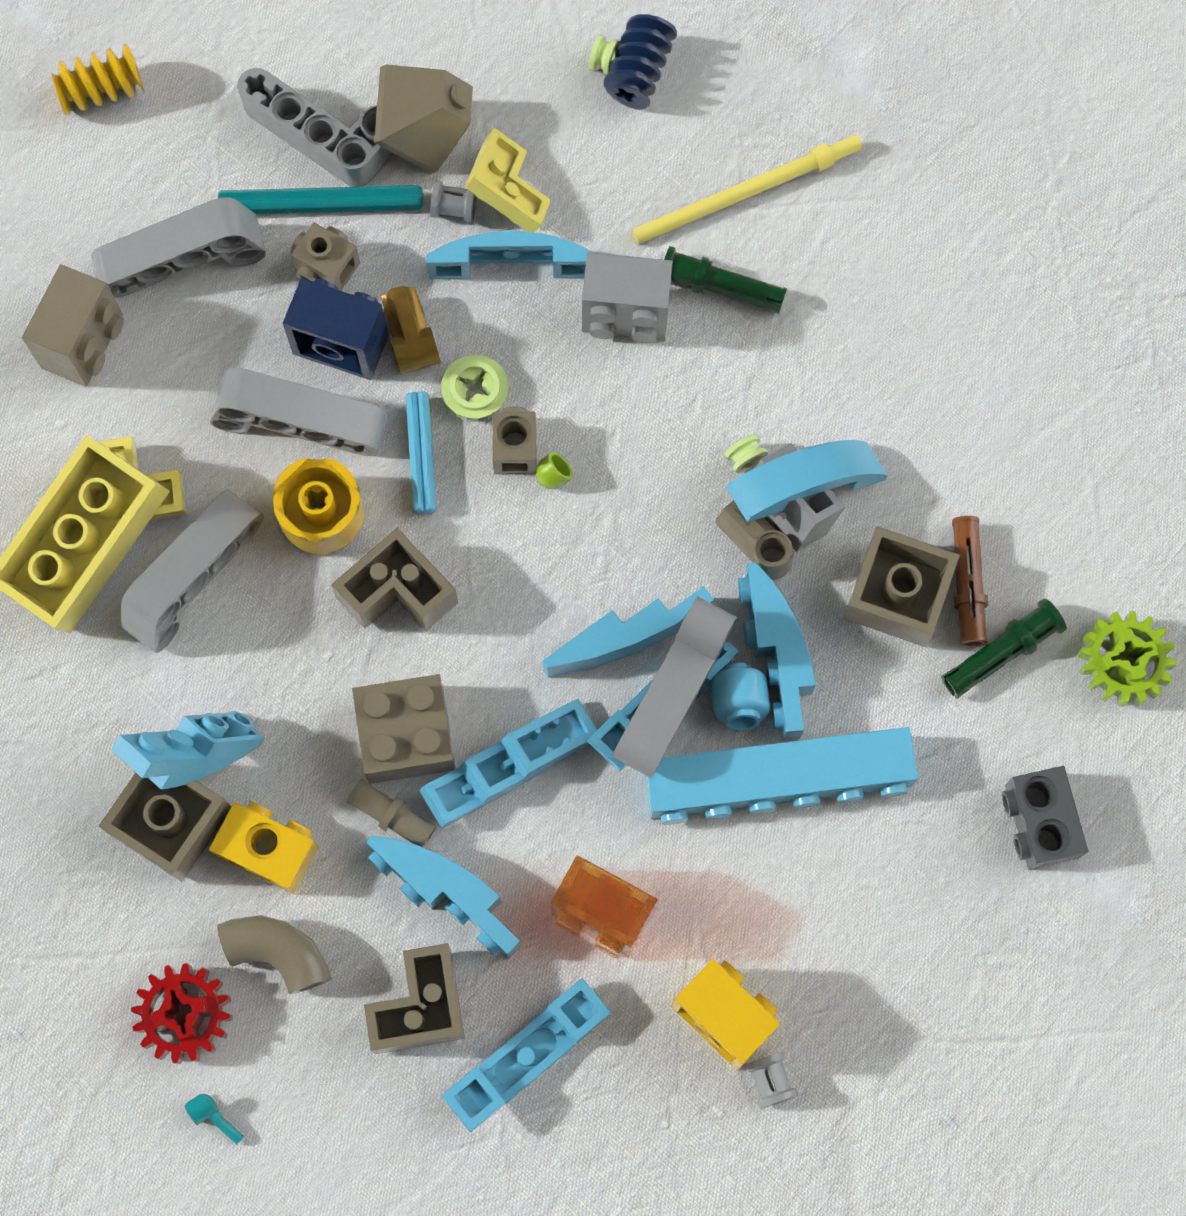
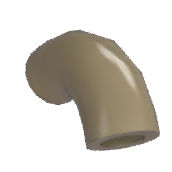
[217,915,332,994]

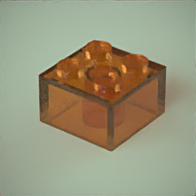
[550,855,658,959]

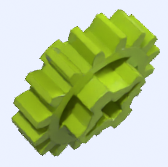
[1078,611,1177,707]

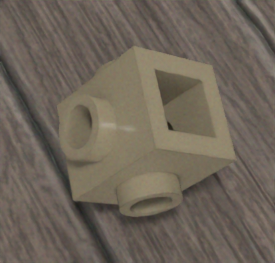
[291,222,360,291]

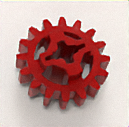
[131,963,233,1065]

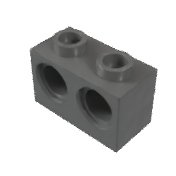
[1002,765,1089,870]

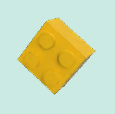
[671,958,781,1070]

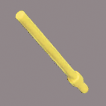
[632,134,862,245]

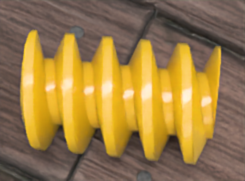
[51,44,144,115]

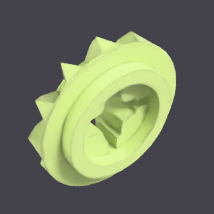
[441,355,509,422]

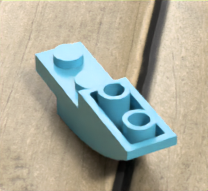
[738,563,816,741]
[111,711,265,790]
[366,836,521,959]

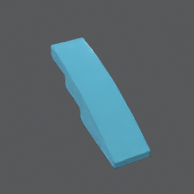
[542,586,714,678]
[420,698,597,829]

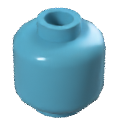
[711,663,770,731]

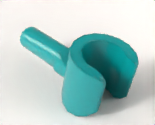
[185,1094,245,1145]

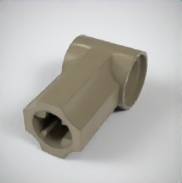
[715,500,793,580]

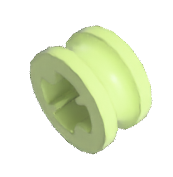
[589,34,620,75]
[725,434,768,474]

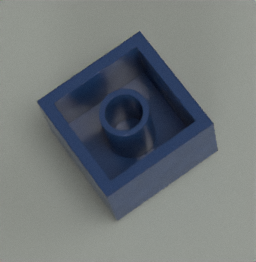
[282,278,389,380]

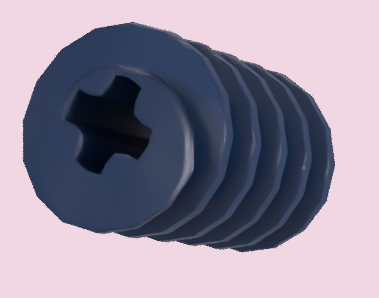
[603,14,677,110]

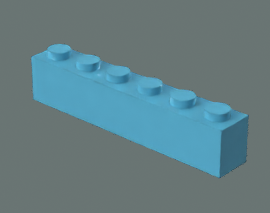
[645,727,918,825]

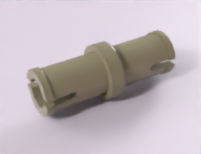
[346,779,436,848]

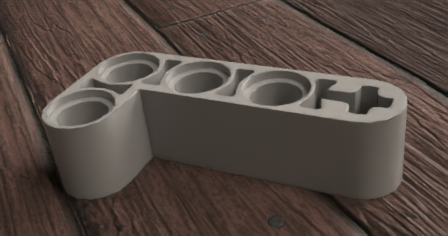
[237,68,394,187]
[91,197,266,298]
[210,367,388,456]
[121,490,264,653]
[612,596,737,778]

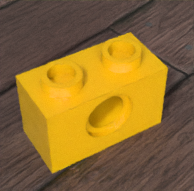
[209,801,319,895]

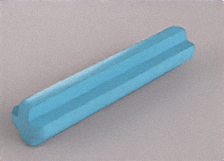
[406,391,437,515]

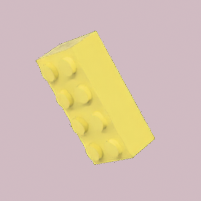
[0,435,170,633]

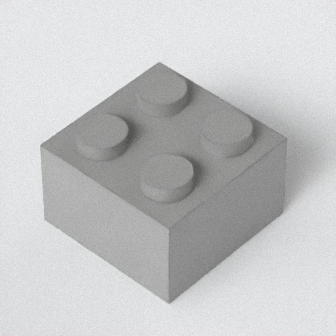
[582,252,673,343]

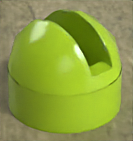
[536,451,573,489]

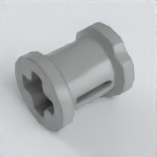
[430,180,477,223]
[745,1051,799,1109]

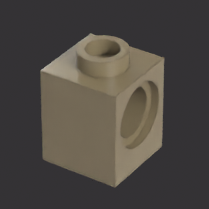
[493,406,537,474]

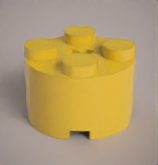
[273,458,365,557]

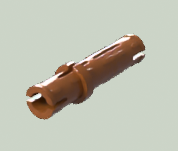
[952,516,989,647]

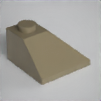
[374,64,473,174]

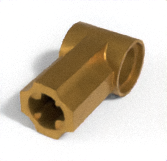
[381,286,441,375]

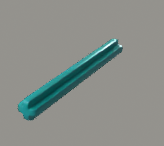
[218,185,423,214]

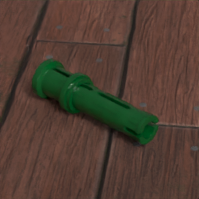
[664,246,787,314]
[941,598,1067,699]

